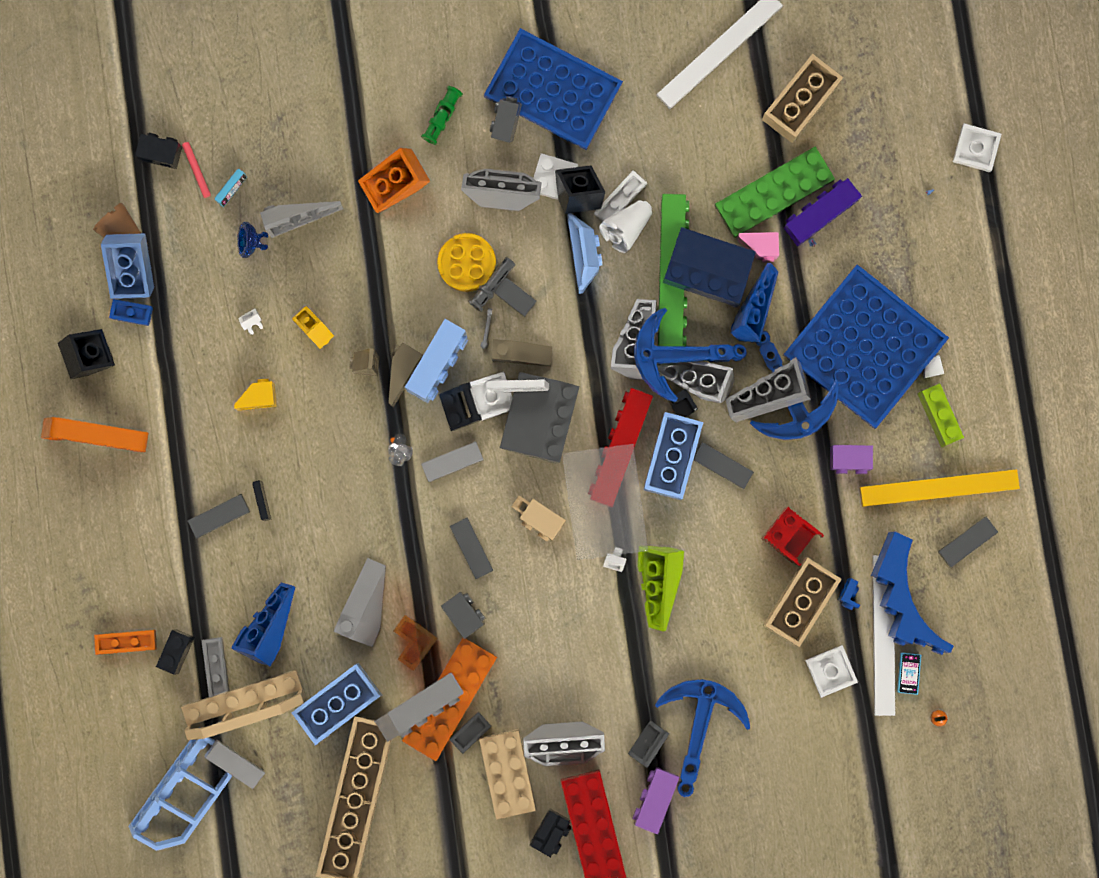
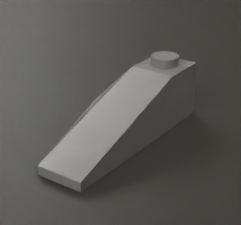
[260,201,344,238]
[611,299,656,380]
[657,361,735,403]
[333,558,386,647]

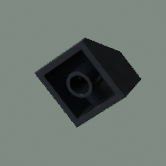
[555,165,605,214]
[58,329,115,379]

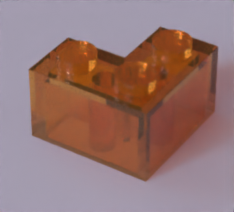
[393,615,438,671]

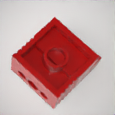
[761,507,824,567]

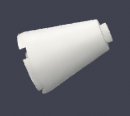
[599,200,652,253]

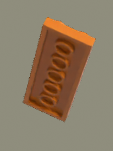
[402,638,497,761]

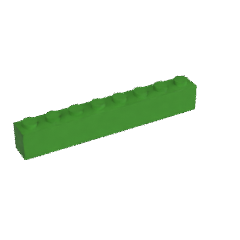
[658,194,689,346]

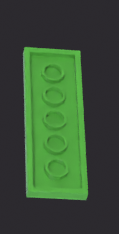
[715,146,835,238]

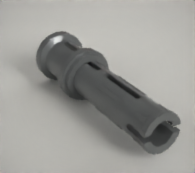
[468,257,516,312]

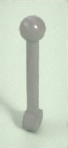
[481,308,492,349]

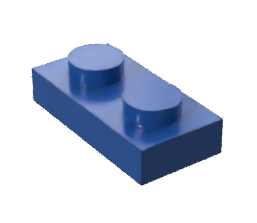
[109,299,153,326]

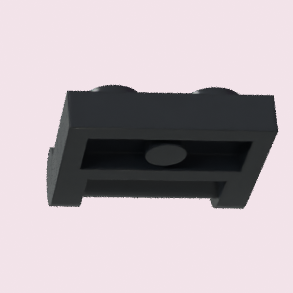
[439,382,482,431]

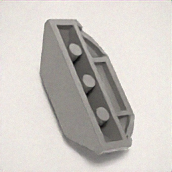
[461,169,542,211]
[523,722,605,766]

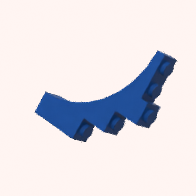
[871,531,954,655]

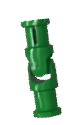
[421,85,463,145]

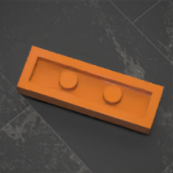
[94,630,157,655]

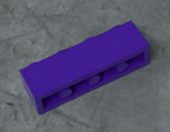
[784,178,862,246]

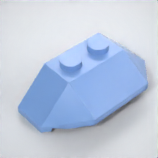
[567,213,602,294]

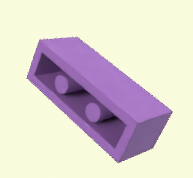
[632,767,680,835]

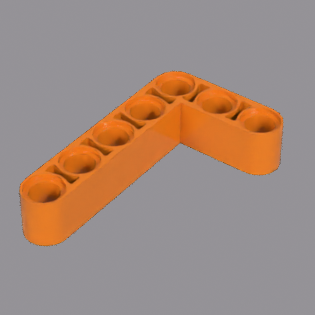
[41,417,149,452]

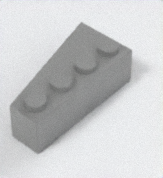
[375,673,464,742]

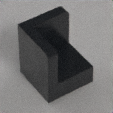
[668,389,698,417]

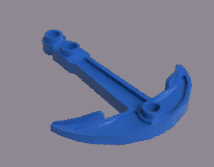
[634,308,747,402]
[750,331,839,440]
[655,679,750,797]

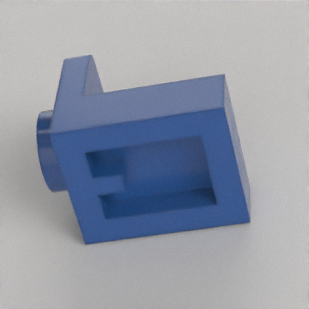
[838,578,860,610]

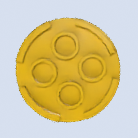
[437,233,496,292]

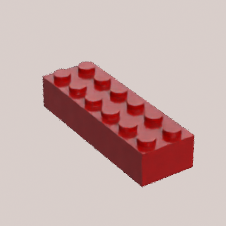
[561,769,627,878]

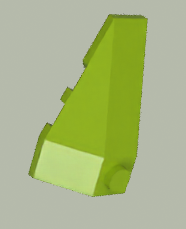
[638,546,684,632]

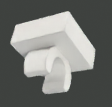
[238,309,263,334]
[603,547,626,572]

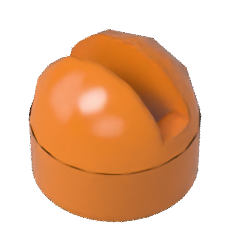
[930,710,948,726]

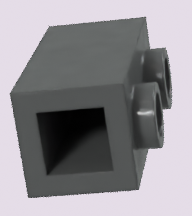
[490,96,522,143]

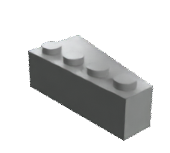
[725,358,811,423]

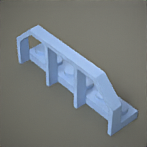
[128,727,232,851]

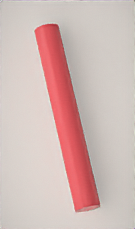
[182,142,211,198]

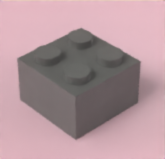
[441,592,486,639]

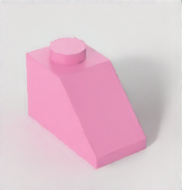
[737,232,779,263]

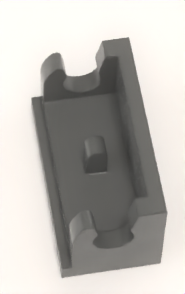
[628,720,669,767]

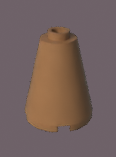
[93,203,148,245]

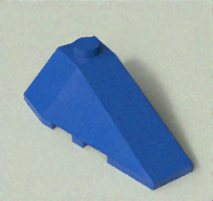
[731,263,779,343]
[231,582,296,666]

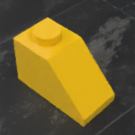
[292,306,334,349]
[234,379,277,411]

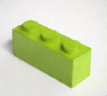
[917,383,964,447]

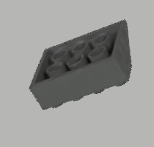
[499,372,580,464]

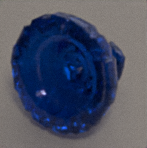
[237,222,268,258]

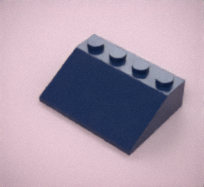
[663,227,756,307]

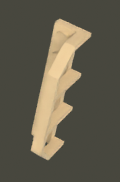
[181,669,306,740]

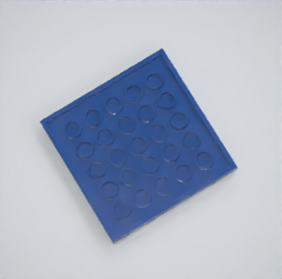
[783,264,949,429]

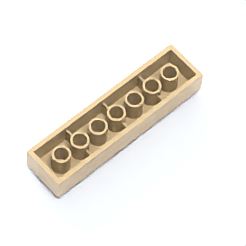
[316,715,392,878]

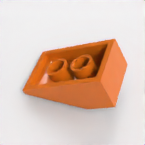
[358,148,430,213]

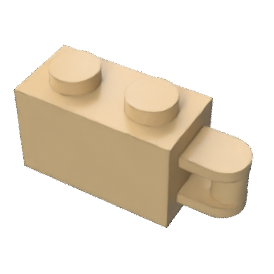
[511,496,566,542]

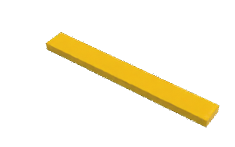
[859,469,1020,507]

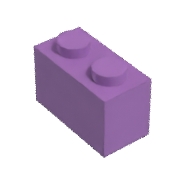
[830,445,873,474]

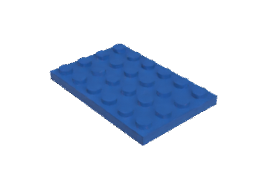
[484,28,623,150]

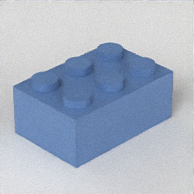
[101,233,154,299]

